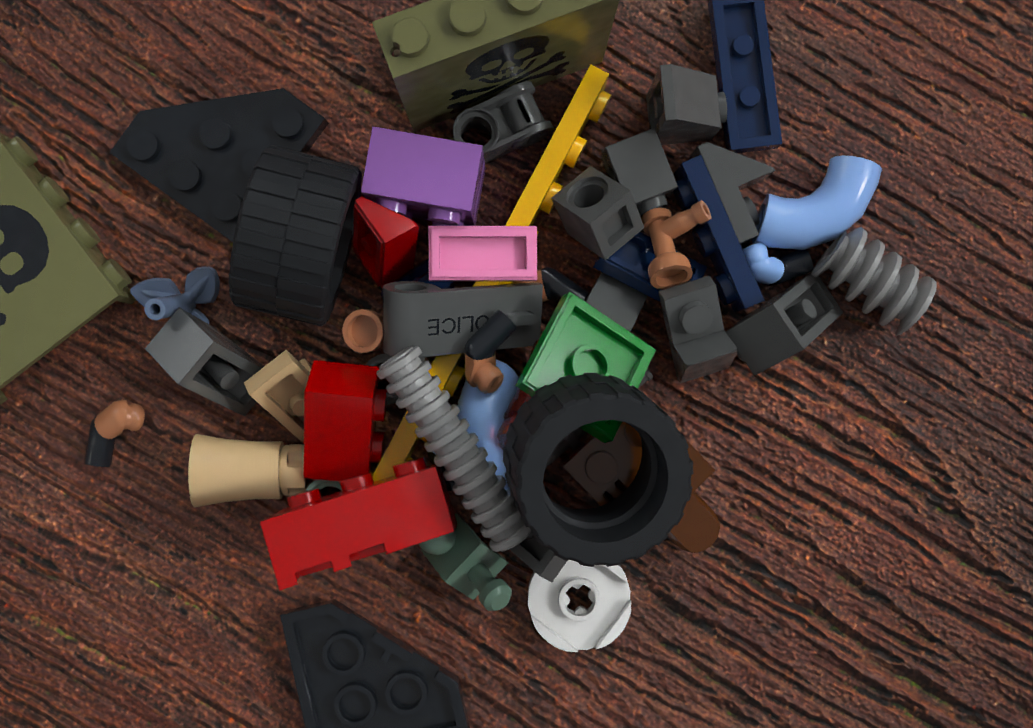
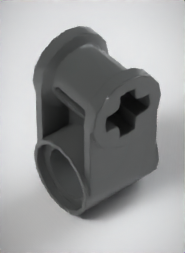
[452,81,555,165]

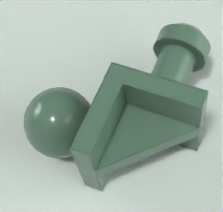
[418,513,512,611]

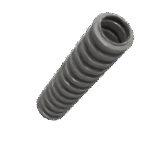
[376,346,531,552]

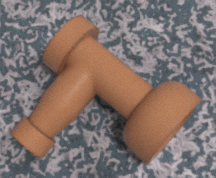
[641,200,712,290]
[342,309,384,353]

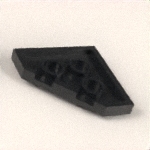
[109,88,329,242]
[280,599,470,728]

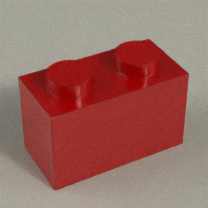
[304,360,388,481]

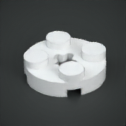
[527,560,631,652]

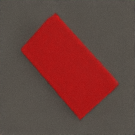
[353,196,419,288]

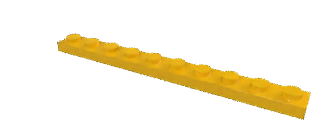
[373,64,611,482]

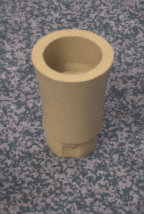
[188,434,309,508]

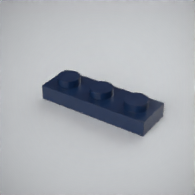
[708,0,782,153]
[674,155,765,313]

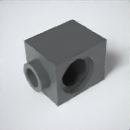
[601,128,678,217]
[551,166,644,261]

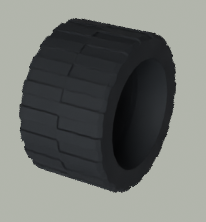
[229,145,362,326]
[503,373,694,567]

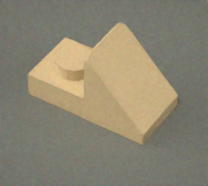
[244,350,312,443]

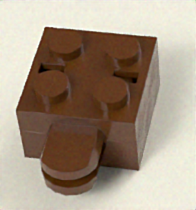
[560,422,720,553]

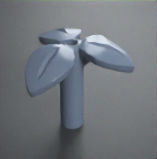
[130,266,220,324]

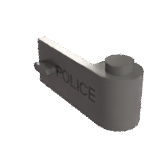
[382,281,543,362]

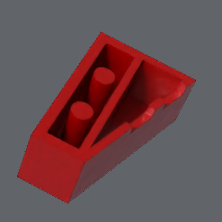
[260,457,457,591]

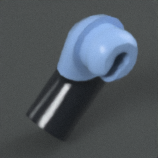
[743,243,814,286]

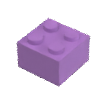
[361,127,486,226]

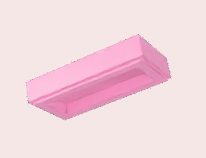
[428,226,537,282]

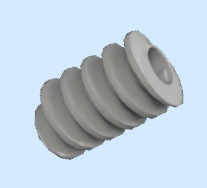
[811,227,937,336]

